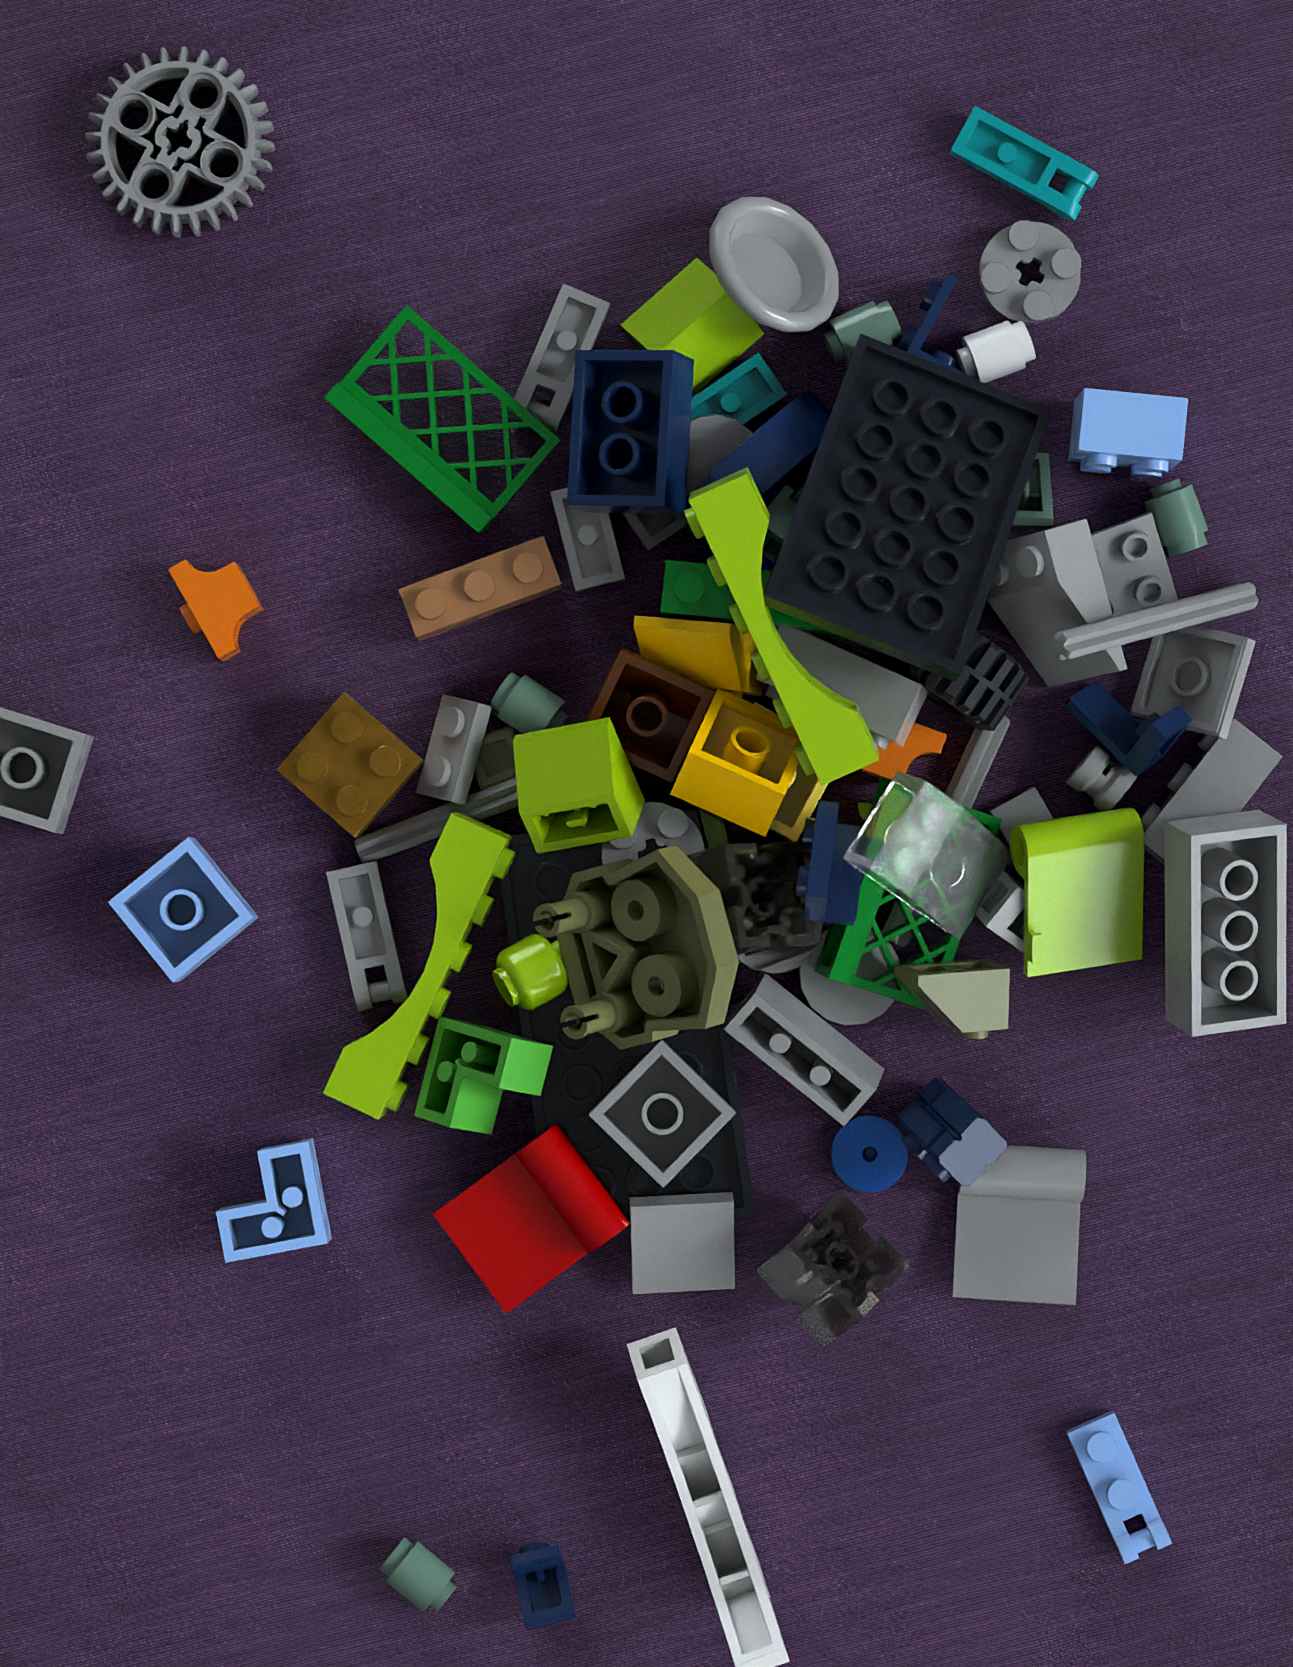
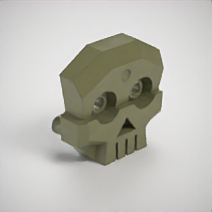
[533,845,739,1050]

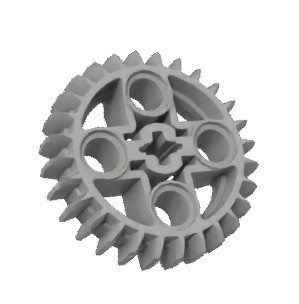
[85,46,275,238]

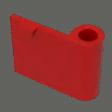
[433,1123,630,1314]

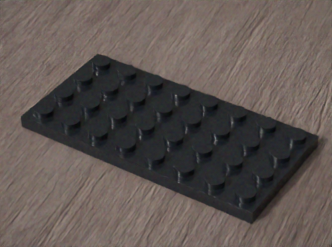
[500,809,756,1236]

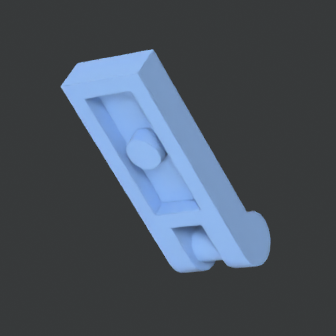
[1066,1411,1172,1564]

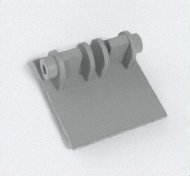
[1091,511,1178,617]

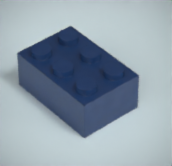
[567,350,694,514]

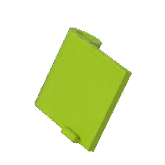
[1010,807,1144,977]

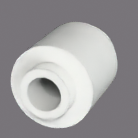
[956,320,1036,383]

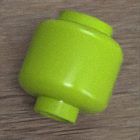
[492,934,569,1010]

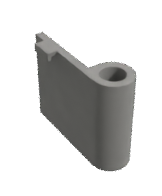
[952,1145,1086,1306]

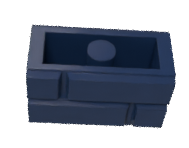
[897,1078,1008,1187]

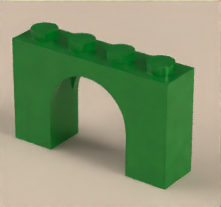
[660,560,852,641]

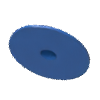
[831,1116,908,1192]

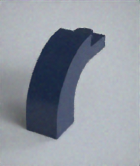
[686,390,830,509]

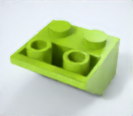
[513,717,645,854]

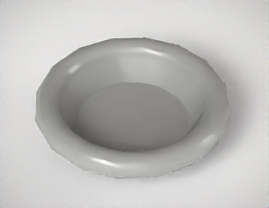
[709,197,839,332]

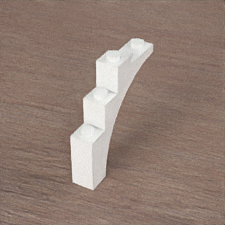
[627,1327,790,1667]

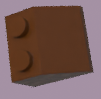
[584,647,716,783]

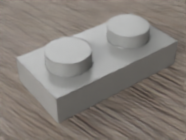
[550,487,625,592]
[416,694,492,806]

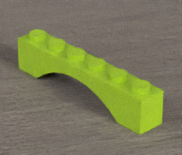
[684,467,879,786]
[323,811,516,1120]

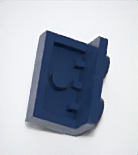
[796,800,867,926]

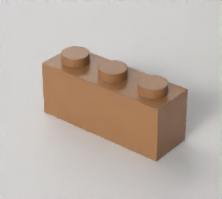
[398,536,563,642]

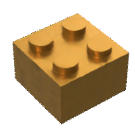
[276,692,424,838]

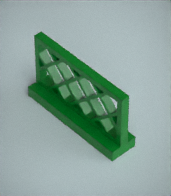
[324,305,562,534]
[814,778,1002,1010]

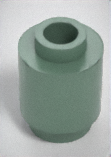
[823,300,903,366]
[1144,478,1208,558]
[490,672,569,734]
[379,1537,456,1613]

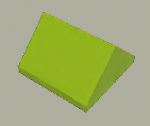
[621,258,764,397]

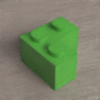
[414,1016,553,1135]

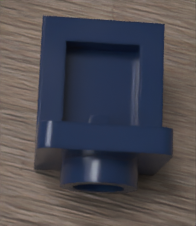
[509,1543,577,1630]

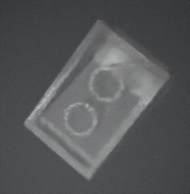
[843,771,1011,940]

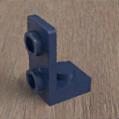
[897,273,965,375]
[1065,682,1193,776]

